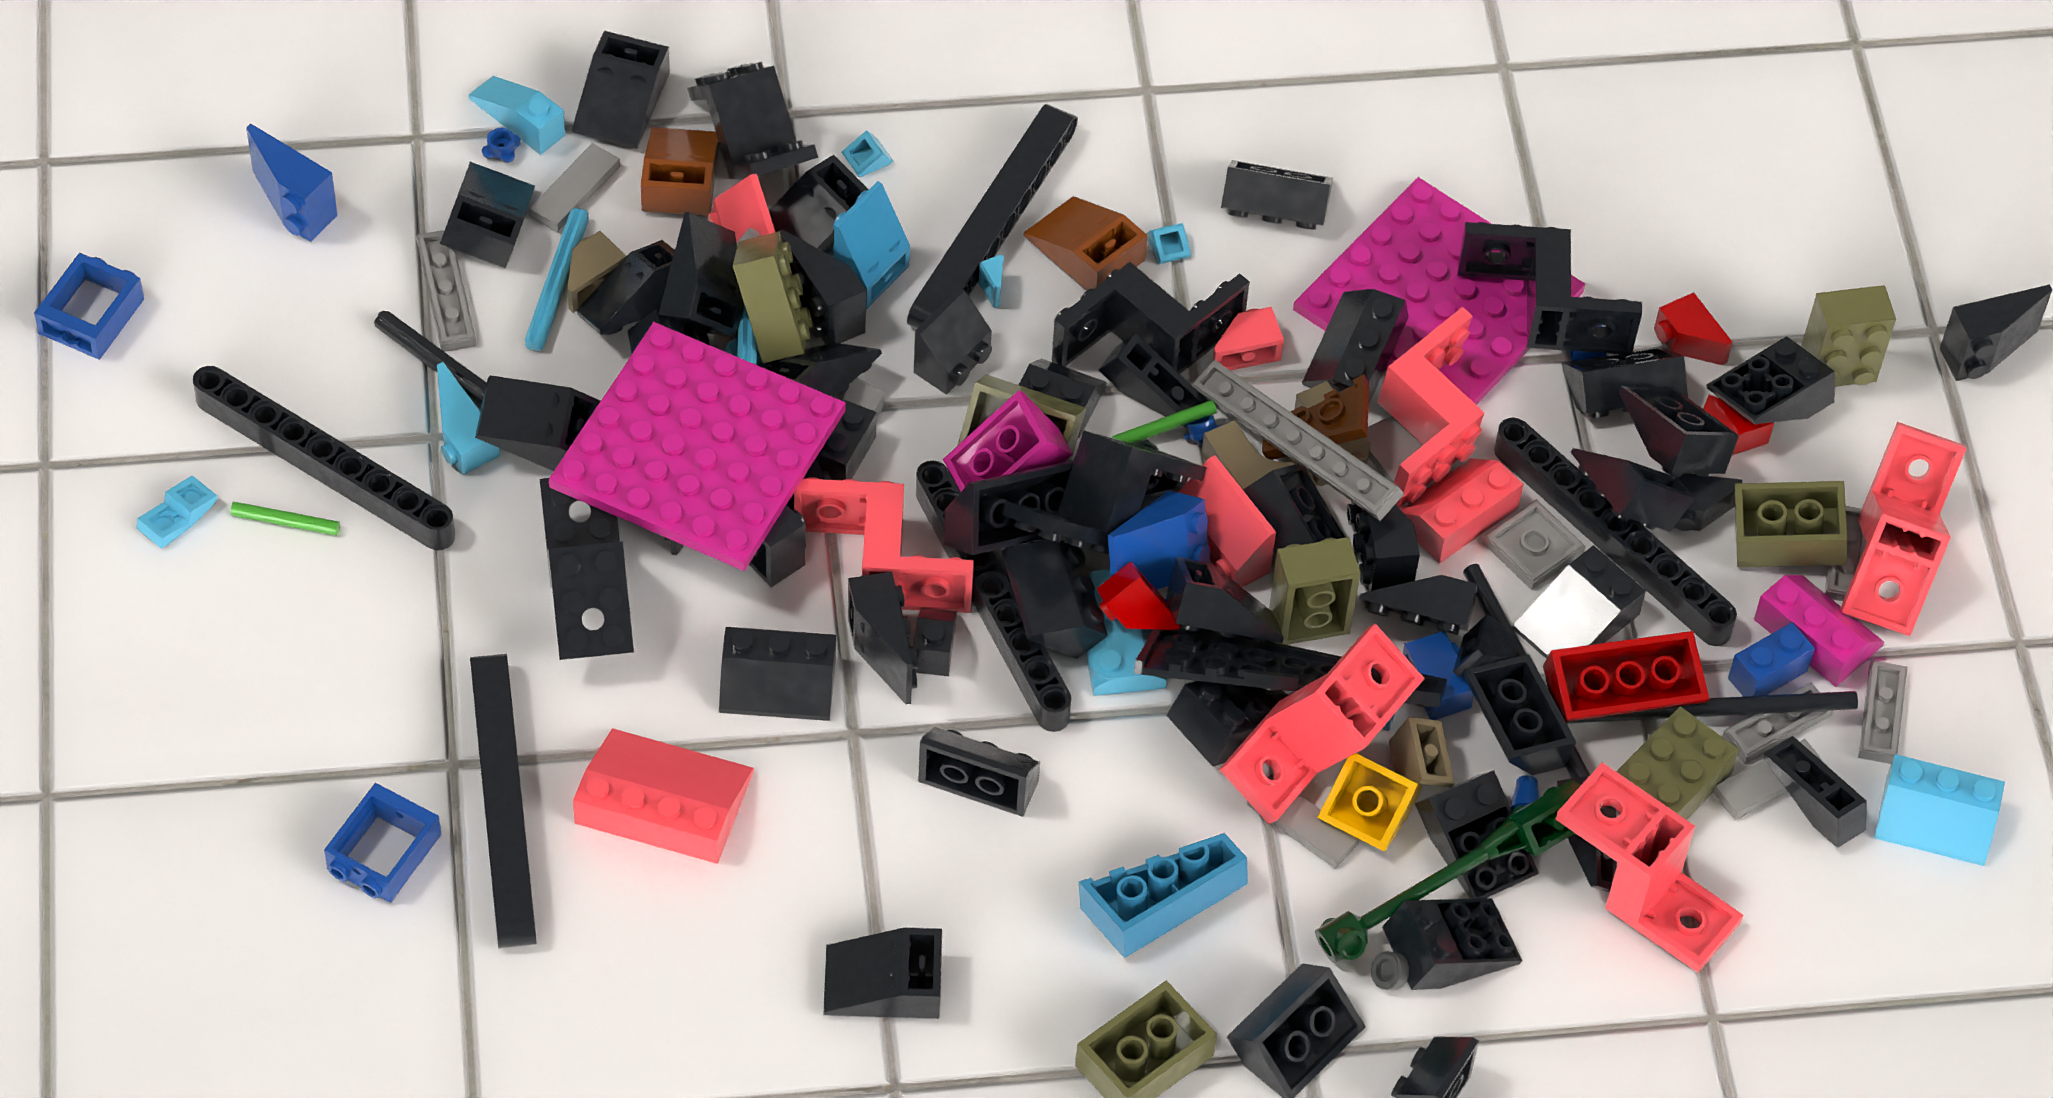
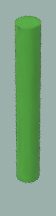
[1112,400,1217,443]
[230,501,340,536]

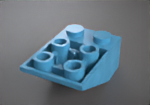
[833,181,910,310]

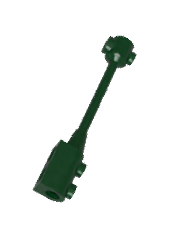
[1315,779,1581,963]

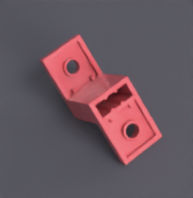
[1377,307,1484,508]
[1840,422,1967,636]
[794,477,974,613]
[1219,623,1425,824]
[1556,762,1744,973]

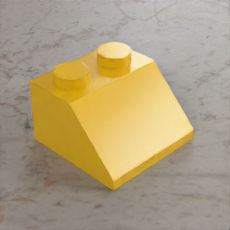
[1317,753,1423,852]

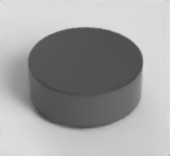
[1371,951,1409,990]

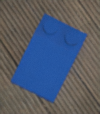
[246,123,338,242]
[1108,490,1210,590]

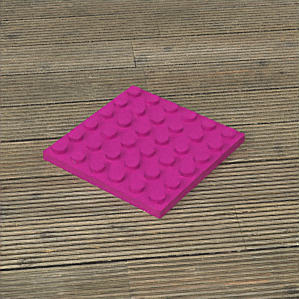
[1293,177,1586,405]
[549,322,846,571]

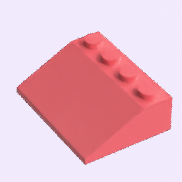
[573,728,754,864]

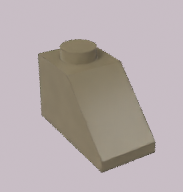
[567,231,626,313]
[1388,717,1455,788]

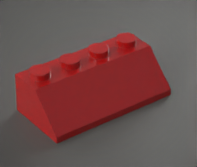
[1543,631,1710,722]

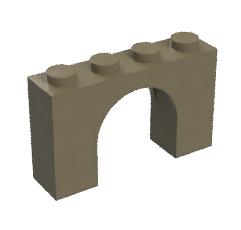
[1201,381,1371,489]

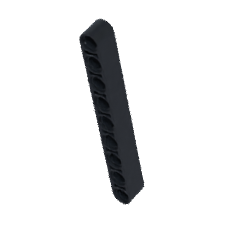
[907,104,1078,328]
[193,366,455,550]
[1494,417,1737,646]
[916,460,1072,732]
[470,654,537,948]

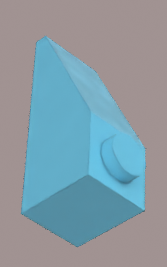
[469,76,565,155]
[437,362,500,475]

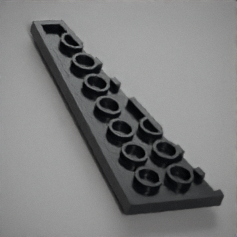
[1134,627,1447,707]

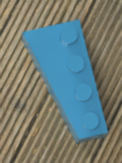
[1079,833,1248,958]

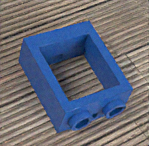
[34,252,144,360]
[324,782,441,903]

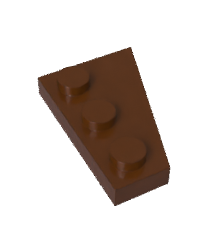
[1262,374,1370,460]

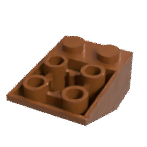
[641,127,719,216]
[1023,196,1148,290]

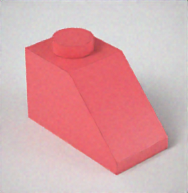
[1212,307,1284,371]

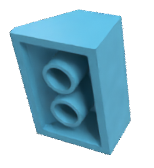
[1874,754,2005,866]

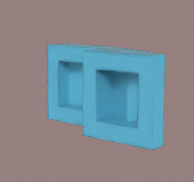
[136,475,217,549]

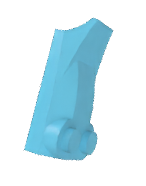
[1085,569,1167,696]

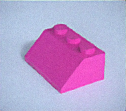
[943,390,1073,492]
[1754,575,1884,687]

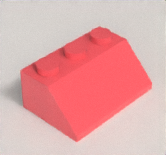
[708,174,775,243]
[1178,455,1276,587]
[1399,458,1524,564]

